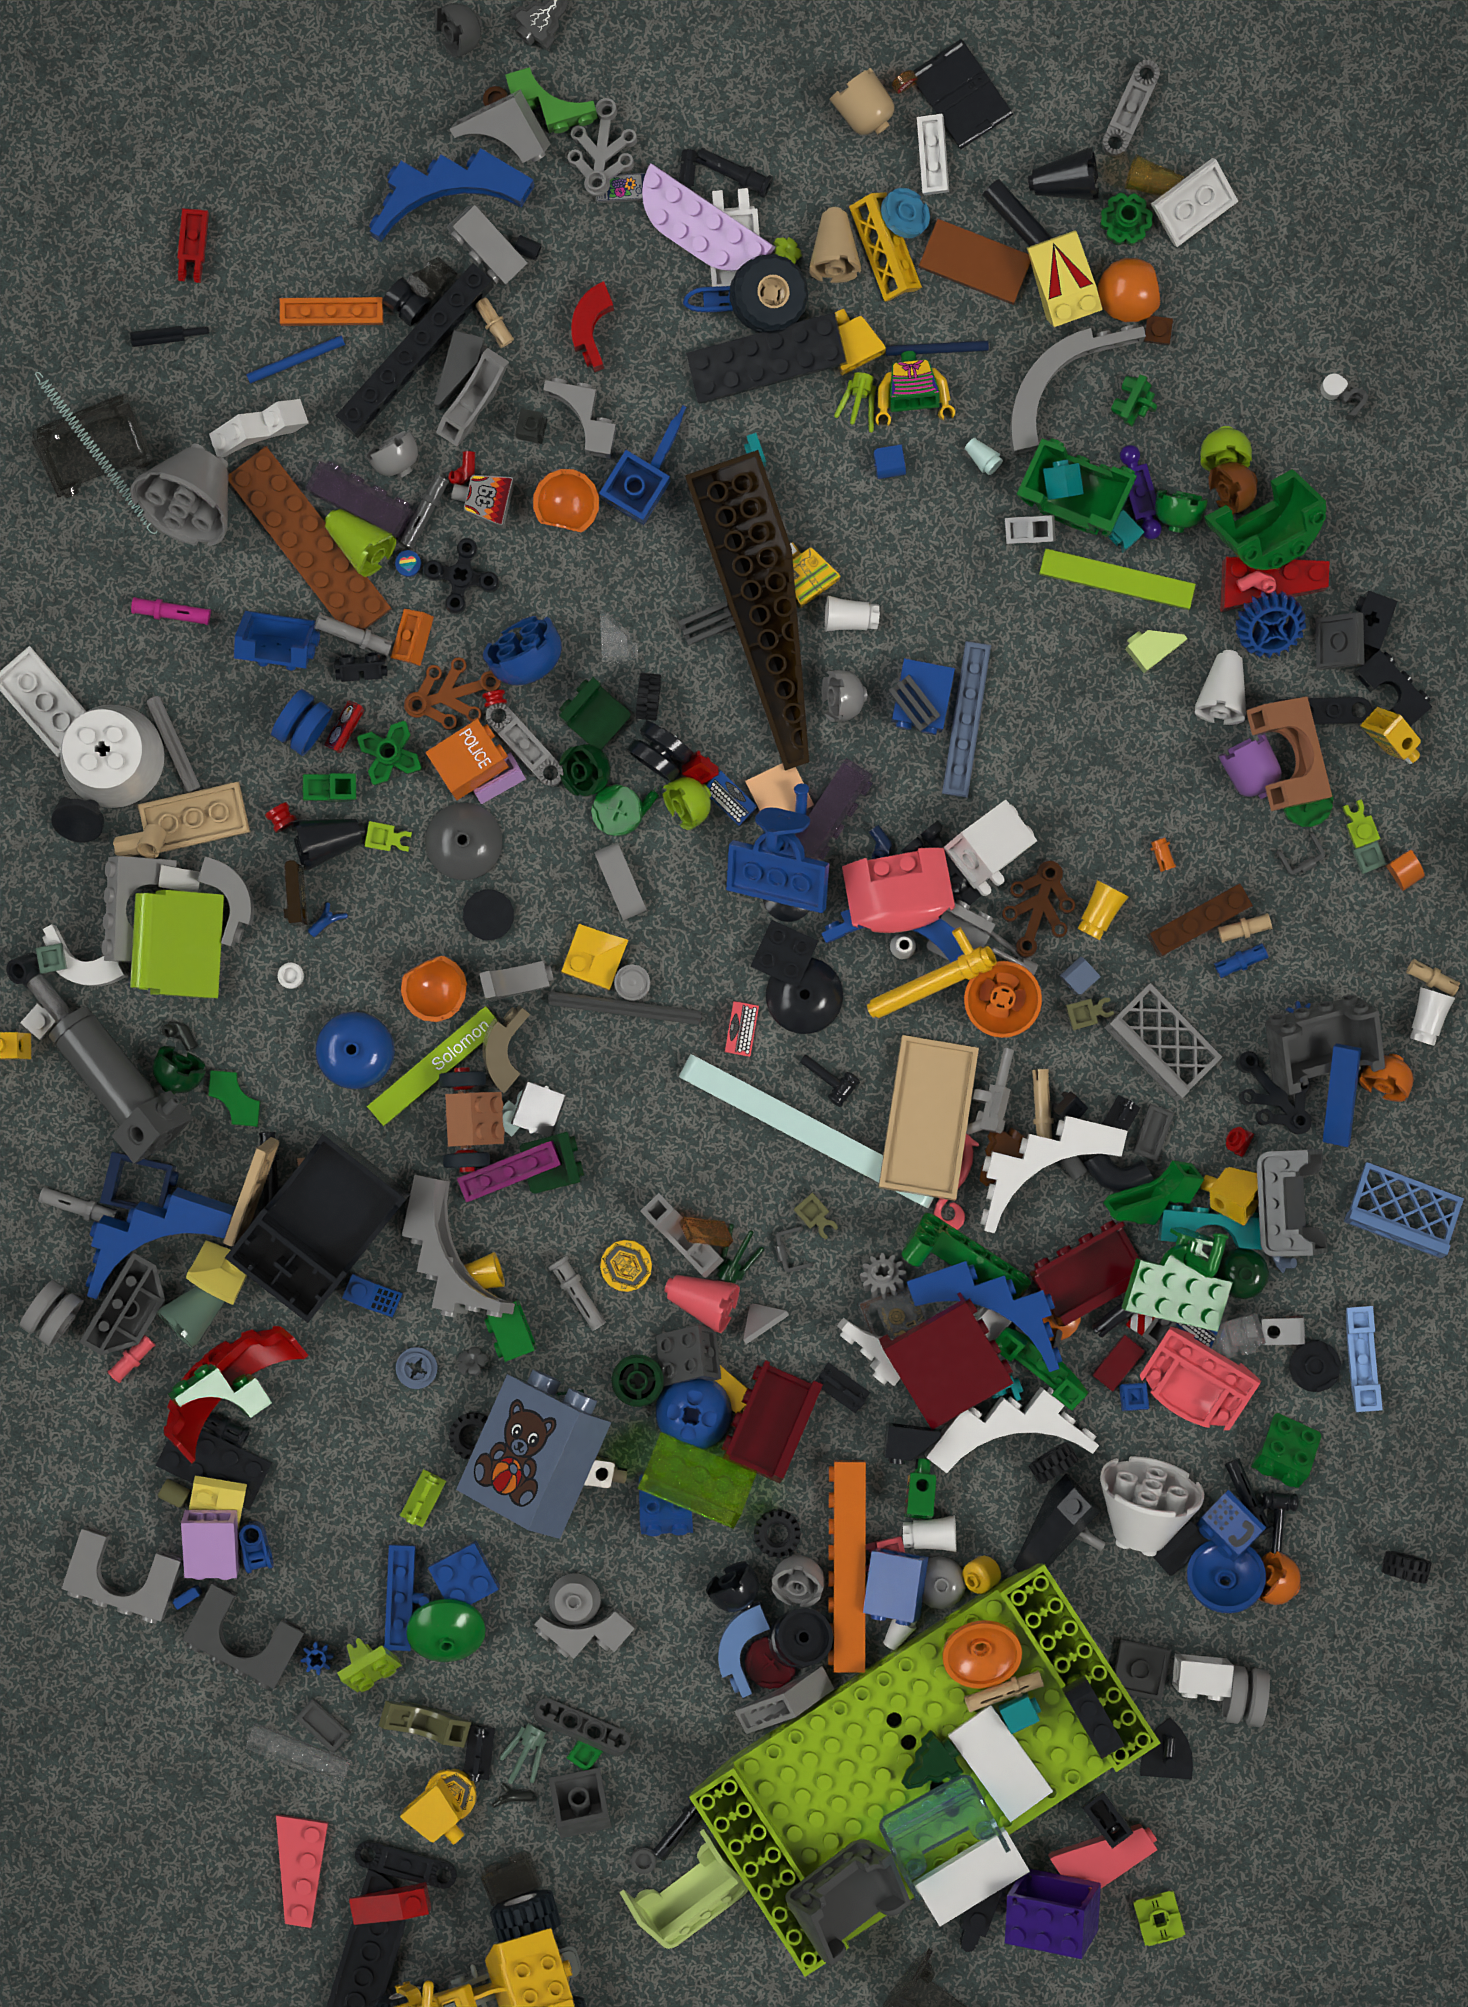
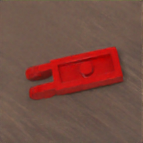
[177,208,209,283]

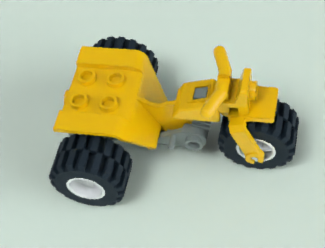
[374,1890,587,2007]

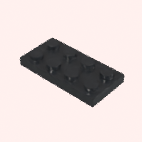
[155,1429,273,1510]

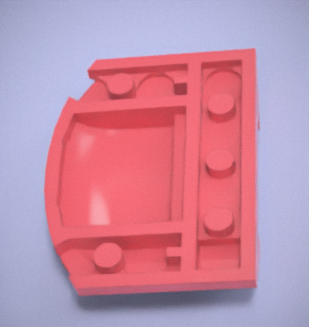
[842,848,955,933]
[1140,1327,1261,1430]

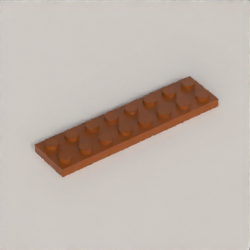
[228,446,392,630]

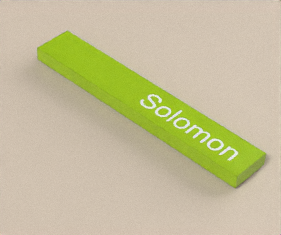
[367,1006,497,1126]

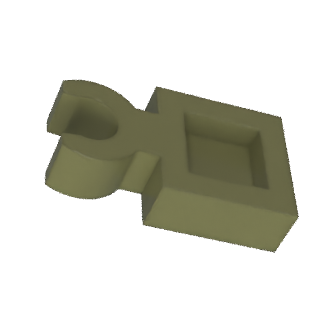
[1066,998,1114,1031]
[793,1192,838,1239]

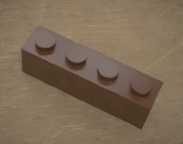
[1146,883,1253,957]

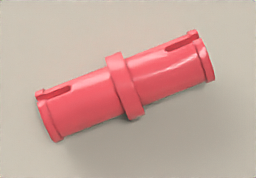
[108,1334,156,1383]

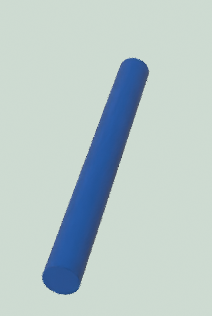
[246,335,345,384]

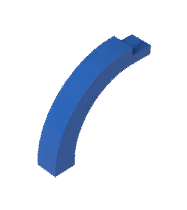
[821,909,964,963]

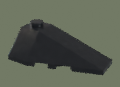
[1013,1473,1102,1573]

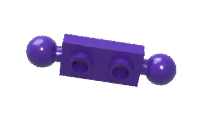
[1120,445,1162,539]

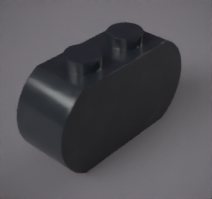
[1061,1675,1125,1759]

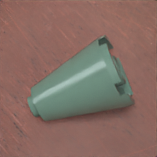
[157,1286,225,1348]

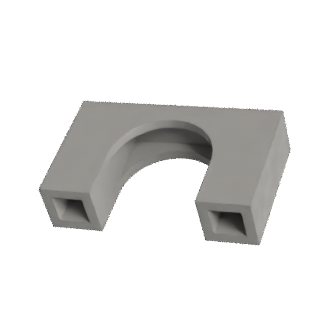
[102,856,177,963]
[62,1527,183,1624]

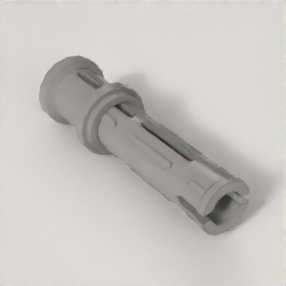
[548,1255,606,1331]

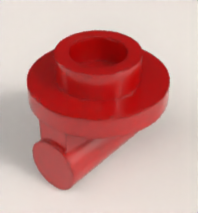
[1226,1127,1254,1158]

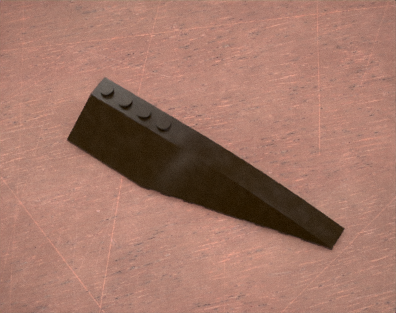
[685,450,809,771]

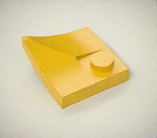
[561,924,628,990]

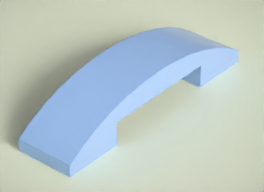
[1346,1306,1383,1412]

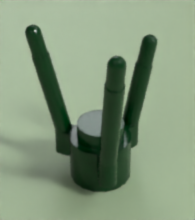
[716,1224,764,1283]

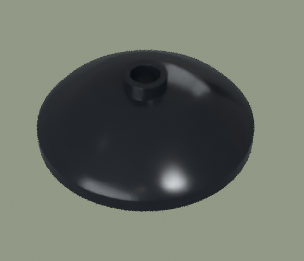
[766,957,843,1034]

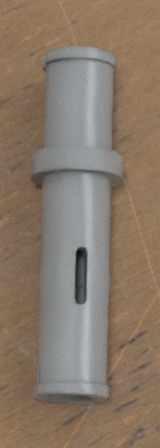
[314,613,392,656]
[38,1187,118,1221]

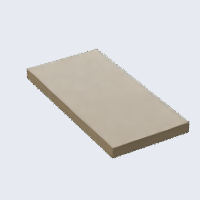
[878,1035,979,1201]

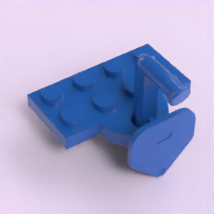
[726,783,829,913]

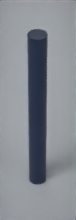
[885,340,989,356]

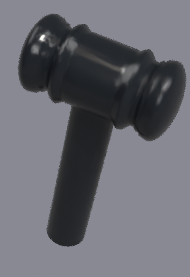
[800,1054,860,1107]
[1262,1491,1299,1554]

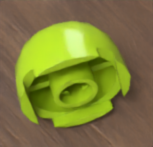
[1201,426,1252,471]
[662,777,711,830]

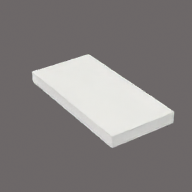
[0,646,86,758]
[948,1705,1053,1822]
[913,1826,1030,1926]

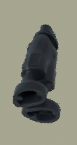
[901,820,982,905]

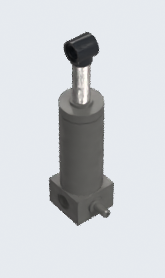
[6,952,193,1164]

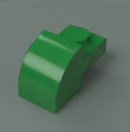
[302,773,356,802]

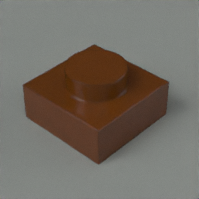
[1144,316,1173,345]

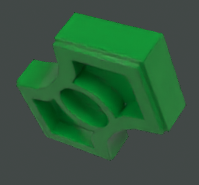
[208,1070,261,1127]

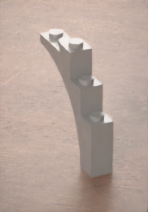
[402,1175,515,1318]

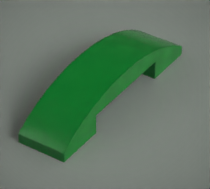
[995,1327,1088,1411]

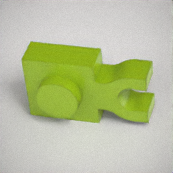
[1342,799,1380,849]
[364,821,412,852]

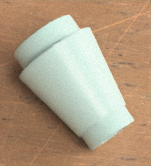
[965,438,1003,475]

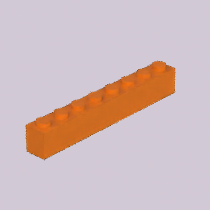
[828,1460,866,1673]

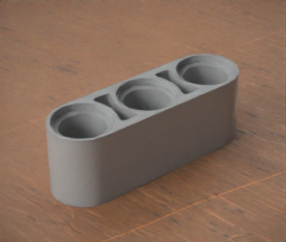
[594,842,647,921]

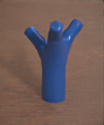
[308,903,348,937]

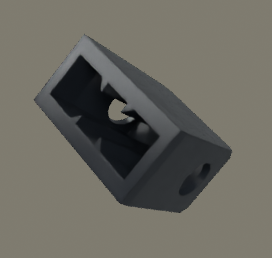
[1082,1791,1133,1849]

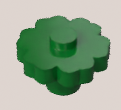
[1100,193,1153,246]

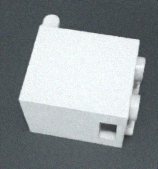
[944,800,1037,896]

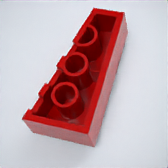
[1220,557,1330,612]

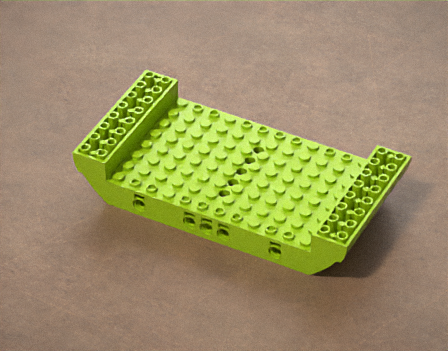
[689,1563,1160,1977]

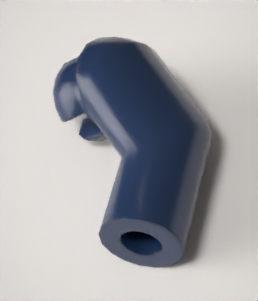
[869,825,892,859]

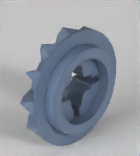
[396,1347,438,1389]

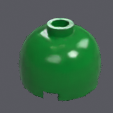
[1155,490,1208,533]

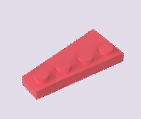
[276,1814,328,1928]

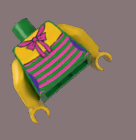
[876,351,955,426]

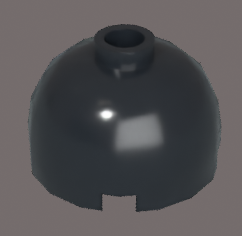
[706,1561,759,1612]

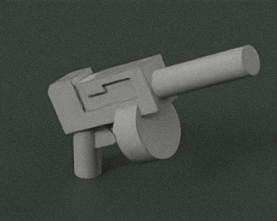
[966,1048,1014,1135]

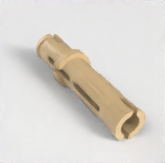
[1032,1069,1054,1139]
[964,1670,1044,1713]

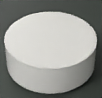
[278,963,304,989]

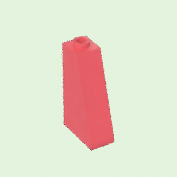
[1048,1824,1157,1889]

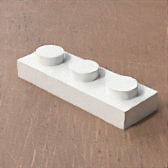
[917,114,949,195]

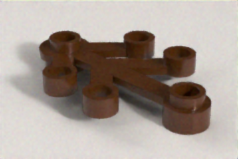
[1002,861,1075,958]

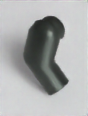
[162,1021,198,1051]

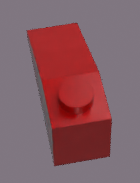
[349,1882,431,1925]

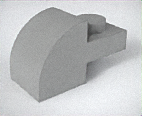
[1005,515,1056,544]

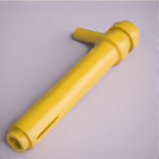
[867,927,997,1018]

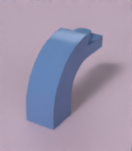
[718,1602,770,1698]

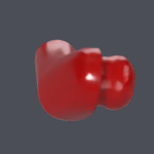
[448,451,475,485]

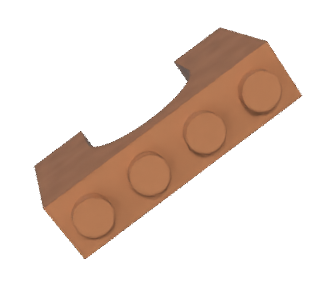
[1246,697,1332,811]

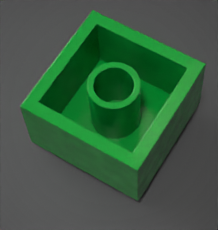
[484,1299,537,1362]

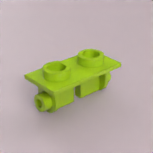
[400,1469,446,1528]

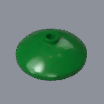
[407,1599,485,1662]

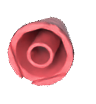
[665,1275,740,1333]

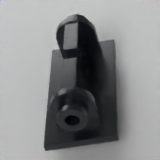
[334,652,388,682]
[1101,1095,1141,1131]
[815,1362,871,1414]
[464,1725,495,1782]

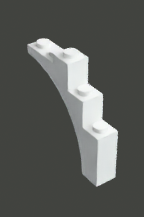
[980,1116,1128,1233]
[837,1307,1012,1386]
[924,1387,1099,1473]

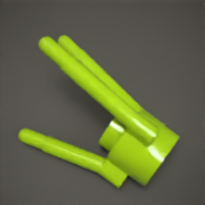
[834,372,876,433]

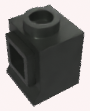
[515,408,547,444]

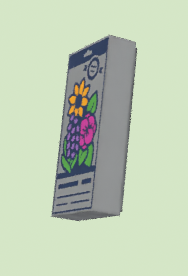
[596,173,646,203]

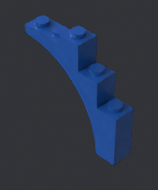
[369,148,535,242]
[86,1187,236,1299]
[907,1261,1063,1372]

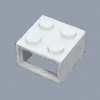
[1172,1653,1234,1701]

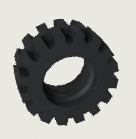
[1381,1550,1432,1584]

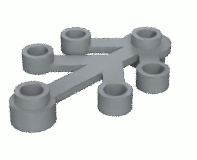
[567,98,637,196]

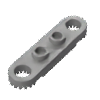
[1102,60,1160,157]
[486,703,564,786]

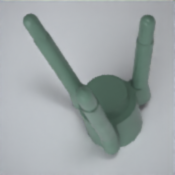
[499,1723,547,1784]

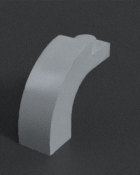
[197,857,254,947]
[641,1193,724,1278]

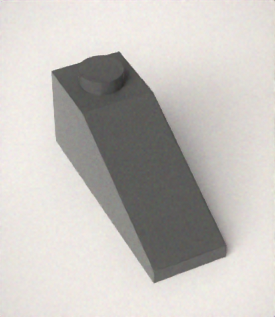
[434,330,488,410]

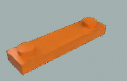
[280,297,383,326]

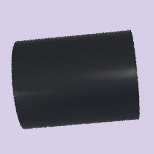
[514,235,542,261]

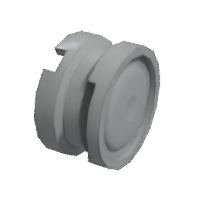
[614,964,651,1001]

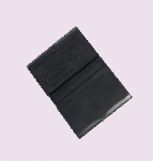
[909,39,1013,149]

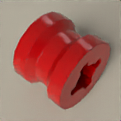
[265,802,297,833]

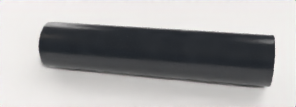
[982,179,1053,247]

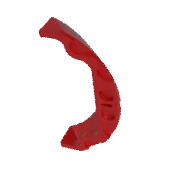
[164,1326,309,1464]

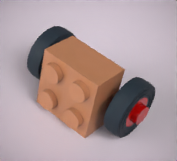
[439,1067,505,1172]

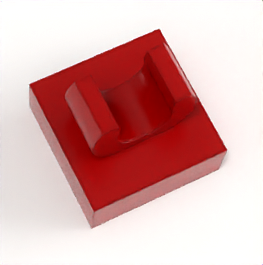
[682,750,718,784]

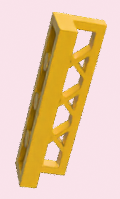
[849,192,922,301]

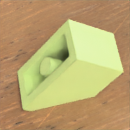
[1125,630,1187,673]

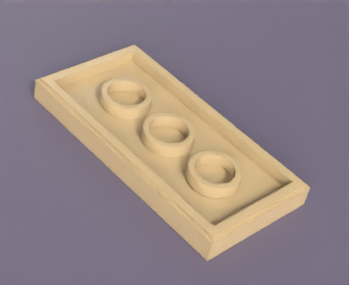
[138,782,250,853]
[223,1137,280,1247]

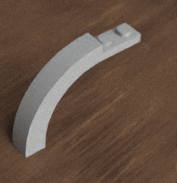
[1010,325,1146,455]

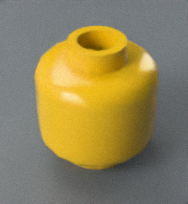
[962,1555,1001,1594]

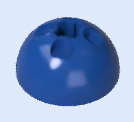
[656,1378,732,1451]

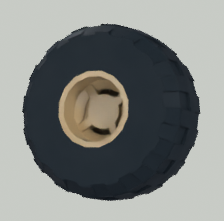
[729,254,809,333]

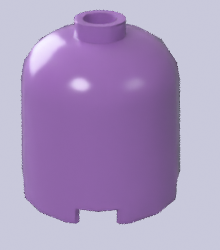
[1218,733,1282,799]

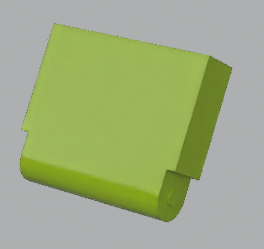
[130,890,224,998]

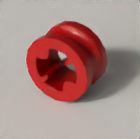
[482,690,507,708]

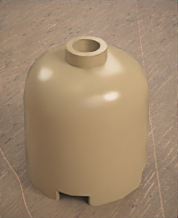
[829,68,894,135]

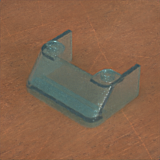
[879,1775,1011,1901]

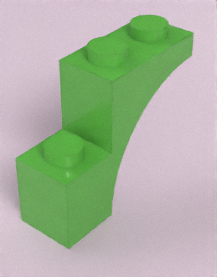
[505,67,598,133]

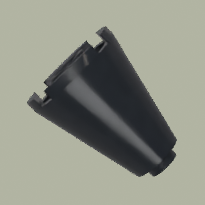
[1028,147,1099,200]
[291,819,366,871]

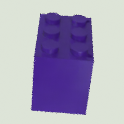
[1005,1868,1101,1959]

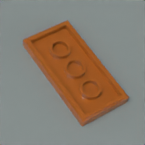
[918,219,1031,305]

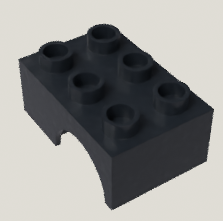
[225,1129,410,1323]

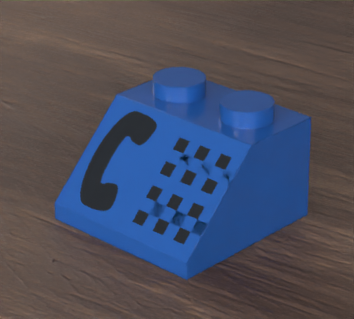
[1196,1490,1266,1562]

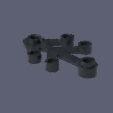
[1236,1051,1312,1135]

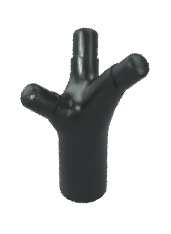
[492,1783,533,1808]

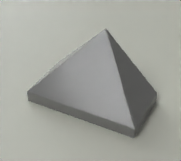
[743,1303,789,1344]

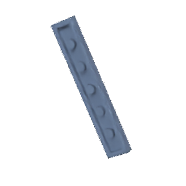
[942,641,991,798]

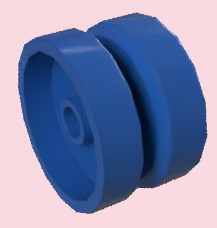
[271,689,333,756]

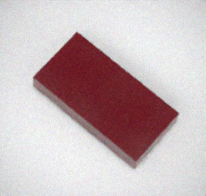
[1091,1334,1145,1391]

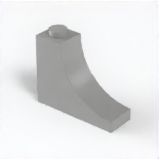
[450,90,550,163]
[479,961,554,1002]
[734,1666,834,1734]

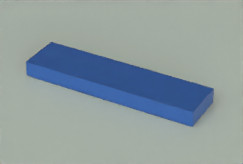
[1323,1043,1361,1147]

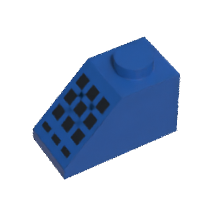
[342,1273,403,1317]

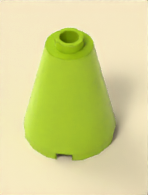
[325,509,396,577]

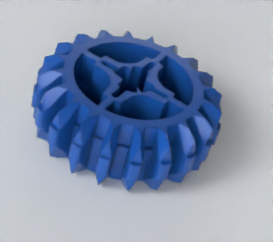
[1236,591,1306,659]

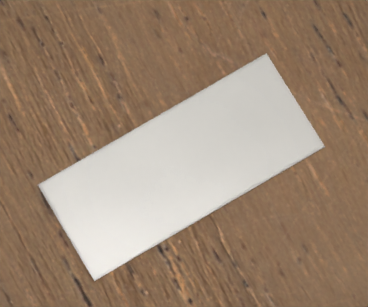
[158,865,200,893]

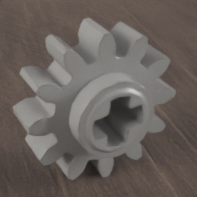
[860,1253,907,1300]

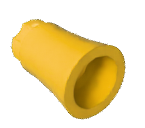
[1078,880,1129,940]
[464,1252,505,1289]

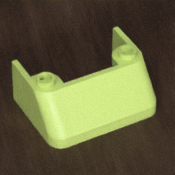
[619,1829,748,1949]

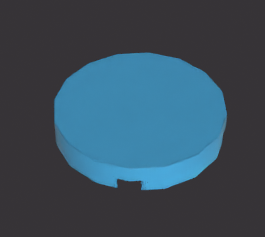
[881,188,930,238]

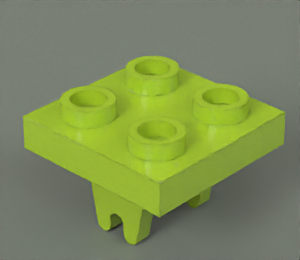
[337,1638,402,1693]

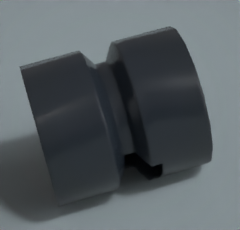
[382,277,431,326]

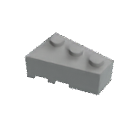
[445,205,527,285]

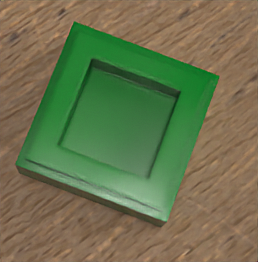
[566,1741,603,1771]

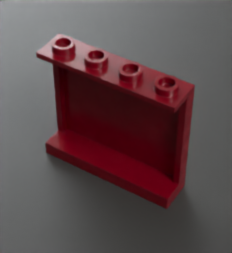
[879,1292,1013,1430]

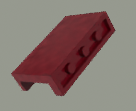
[1029,1220,1140,1327]
[721,1360,823,1484]

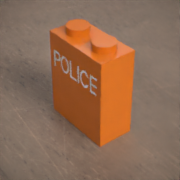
[426,719,509,800]

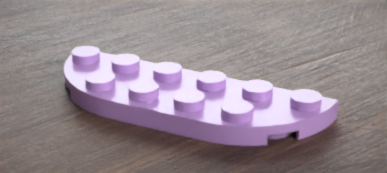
[642,163,775,272]

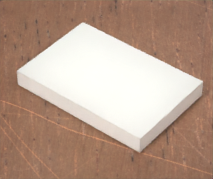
[1151,158,1238,247]

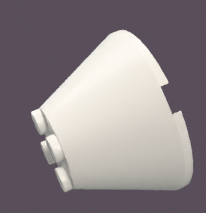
[1100,1456,1204,1556]

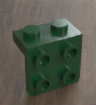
[559,677,631,750]
[520,1132,585,1194]

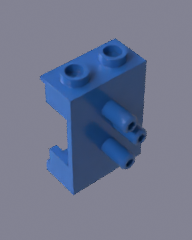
[234,611,320,671]

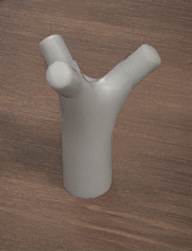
[1075,1527,1106,1551]

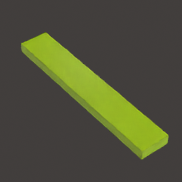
[1039,548,1196,610]

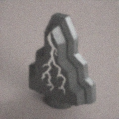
[510,0,569,50]

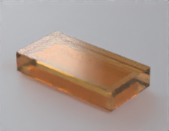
[679,1217,733,1247]

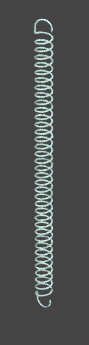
[35,372,157,534]

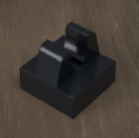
[1052,1091,1088,1121]

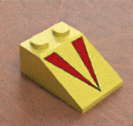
[1027,230,1102,327]

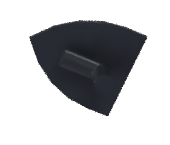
[1140,1717,1193,1780]

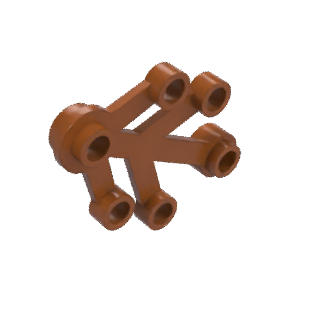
[404,657,501,730]

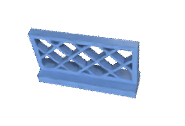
[1344,1162,1464,1258]

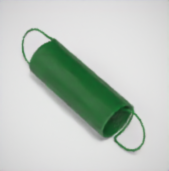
[642,786,661,818]

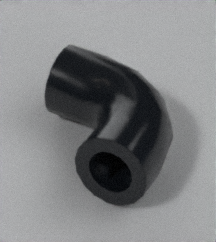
[1084,1154,1154,1192]

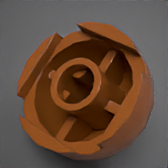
[1208,462,1258,514]

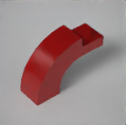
[571,281,614,372]

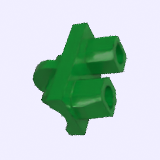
[1111,374,1158,427]

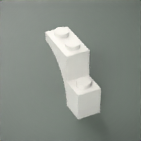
[209,399,309,457]

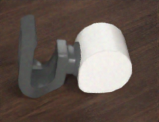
[1320,374,1368,420]

